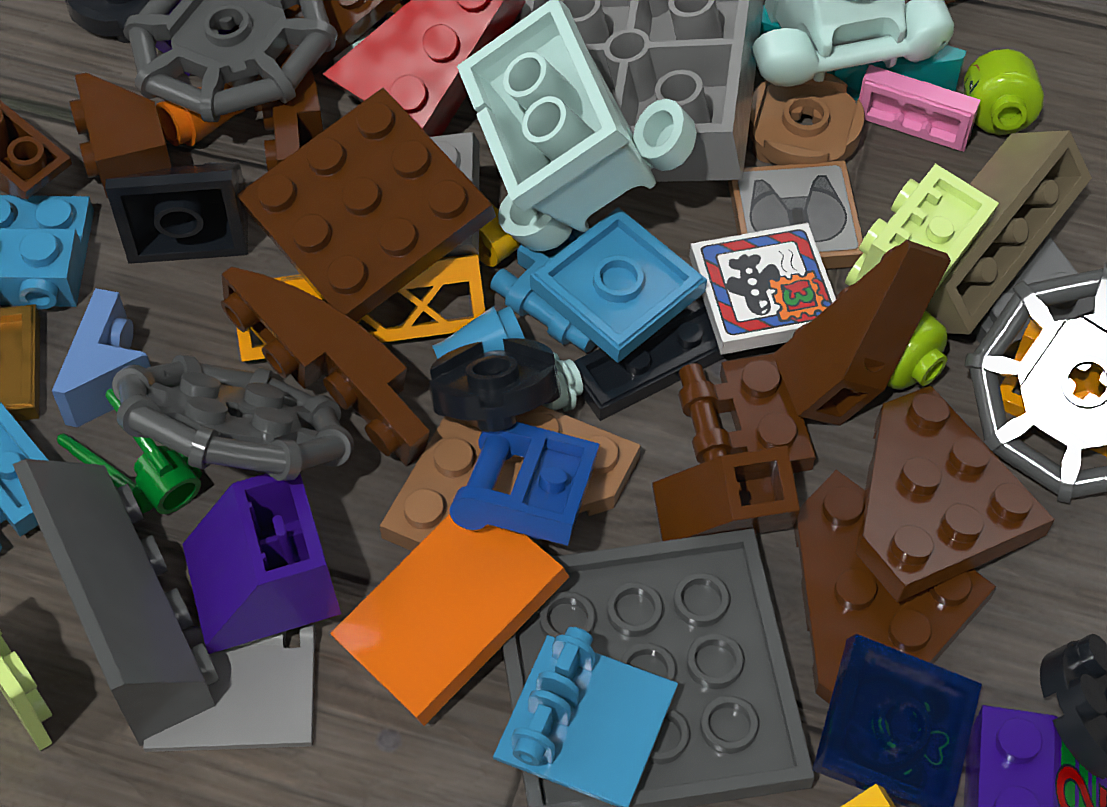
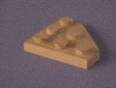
[380,405,641,551]

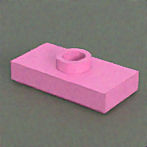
[859,65,981,152]

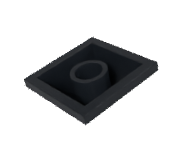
[105,162,248,264]

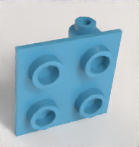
[493,627,678,807]

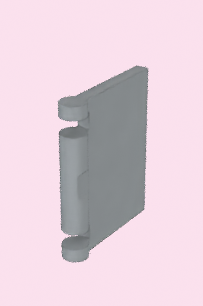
[143,622,316,752]

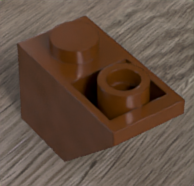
[69,73,172,198]
[652,445,800,541]

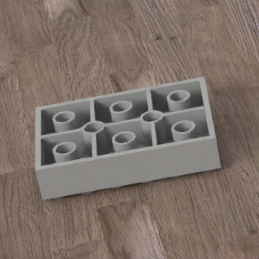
[519,0,764,182]

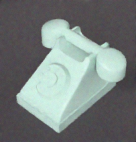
[457,0,696,251]
[752,0,954,87]

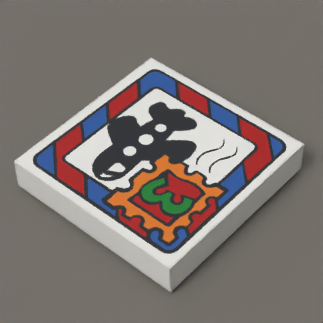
[689,223,836,355]

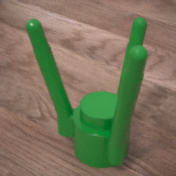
[57,388,202,514]

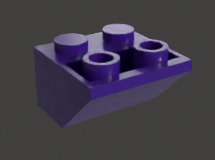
[182,473,341,654]

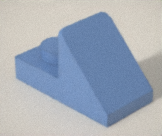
[52,288,151,427]

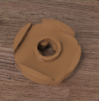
[748,72,864,165]

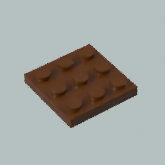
[237,88,496,322]

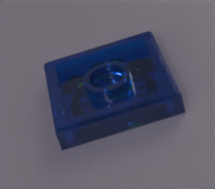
[812,634,982,807]

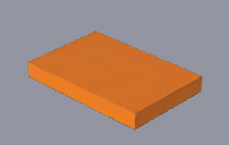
[330,514,569,726]

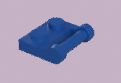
[450,422,600,546]

